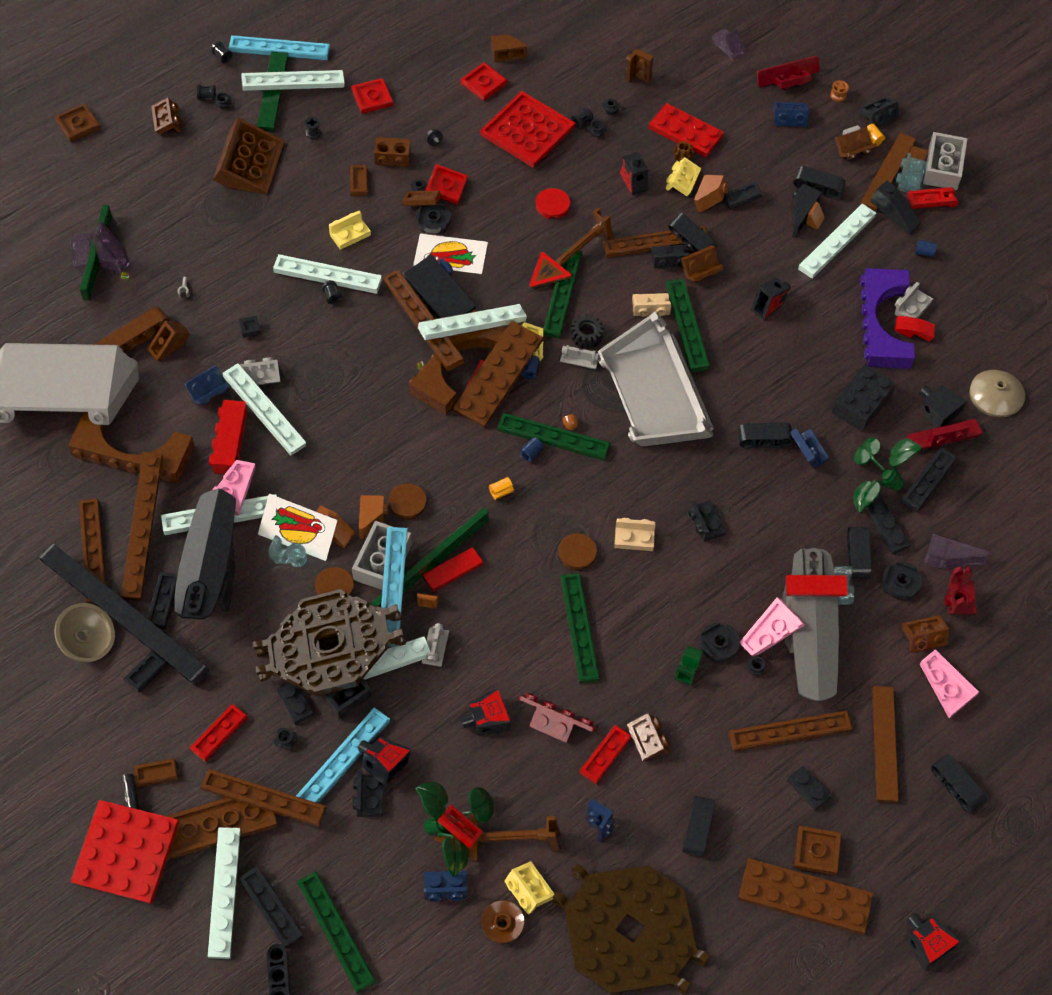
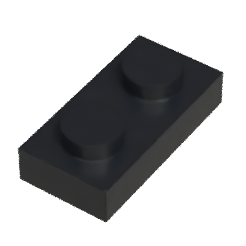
[276,683,313,725]
[787,766,831,811]

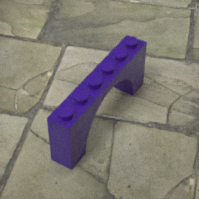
[860,268,915,369]

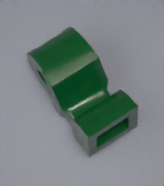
[674,646,703,686]

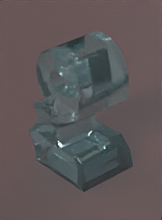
[268,535,307,567]
[834,566,854,605]

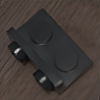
[859,96,899,127]
[651,245,690,268]
[688,500,726,542]
[352,770,383,817]

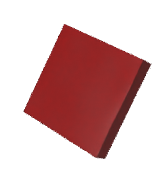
[460,62,507,101]
[351,78,394,114]
[425,164,468,205]

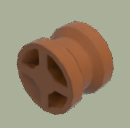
[830,80,849,102]

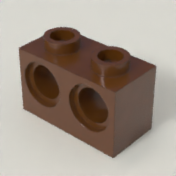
[374,137,411,167]

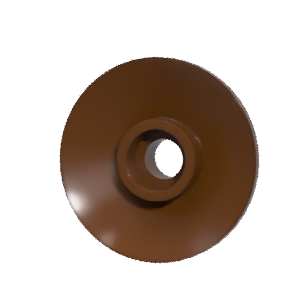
[481,900,524,943]

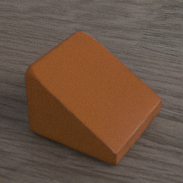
[806,202,825,229]
[417,593,439,609]

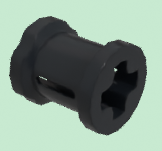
[211,41,233,63]
[197,84,216,100]
[571,107,594,129]
[304,117,321,140]
[321,280,342,304]

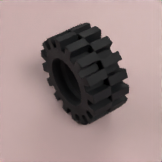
[571,314,604,349]

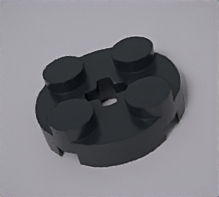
[416,202,451,234]
[882,562,922,601]
[700,623,740,663]

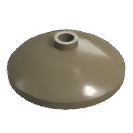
[969,370,1025,418]
[54,603,115,663]

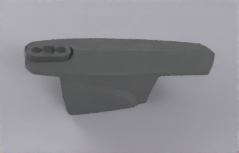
[782,548,839,702]

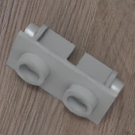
[560,345,600,370]
[422,623,449,667]

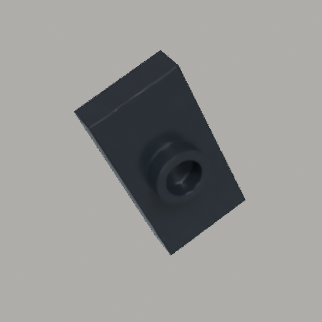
[724,181,763,210]
[123,651,167,693]

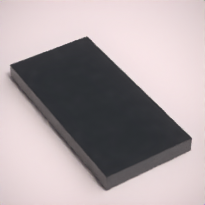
[403,254,476,319]

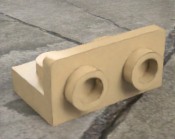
[632,293,671,317]
[614,518,655,551]

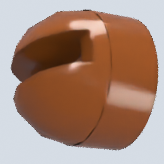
[562,414,578,430]

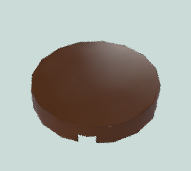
[388,483,427,519]
[558,533,597,570]
[314,567,354,596]

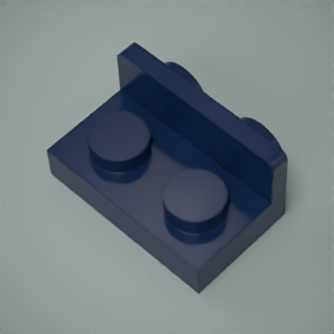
[773,102,809,126]
[183,365,230,405]
[790,428,829,469]
[586,799,614,842]
[424,871,467,902]

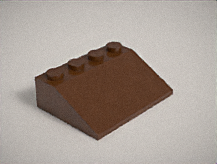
[213,117,285,194]

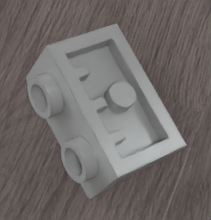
[894,282,933,318]
[240,357,280,385]

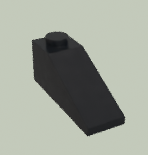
[870,180,921,234]
[792,184,822,238]

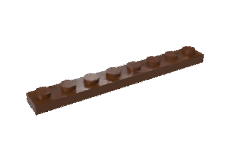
[382,270,464,371]
[121,452,163,600]

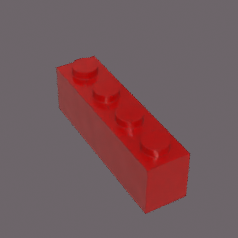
[209,400,248,474]

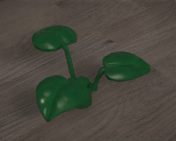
[853,438,923,513]
[415,782,494,877]

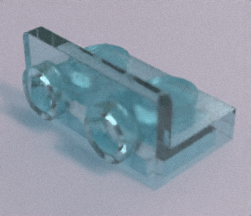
[896,153,927,192]

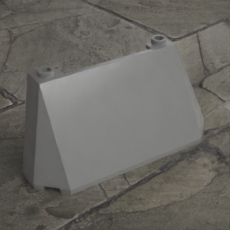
[598,311,714,447]
[0,343,139,425]

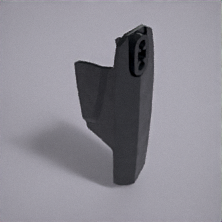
[174,488,236,620]

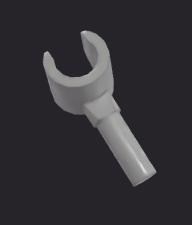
[178,277,190,298]

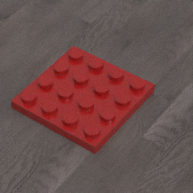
[480,91,575,168]
[71,800,180,904]

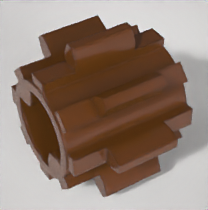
[673,141,694,162]

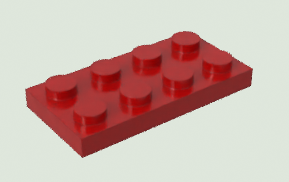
[648,103,724,158]

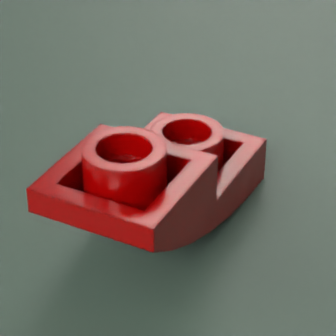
[895,316,935,342]

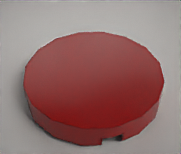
[535,188,570,219]

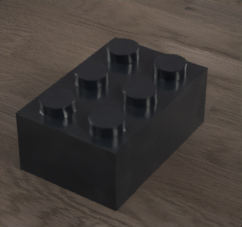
[831,364,896,432]

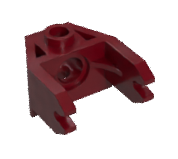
[944,566,977,615]

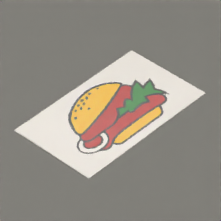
[413,234,488,274]
[258,494,337,561]

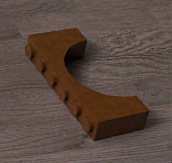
[409,310,506,415]
[68,412,194,483]

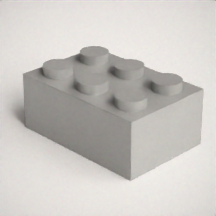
[923,132,967,190]
[352,521,412,590]

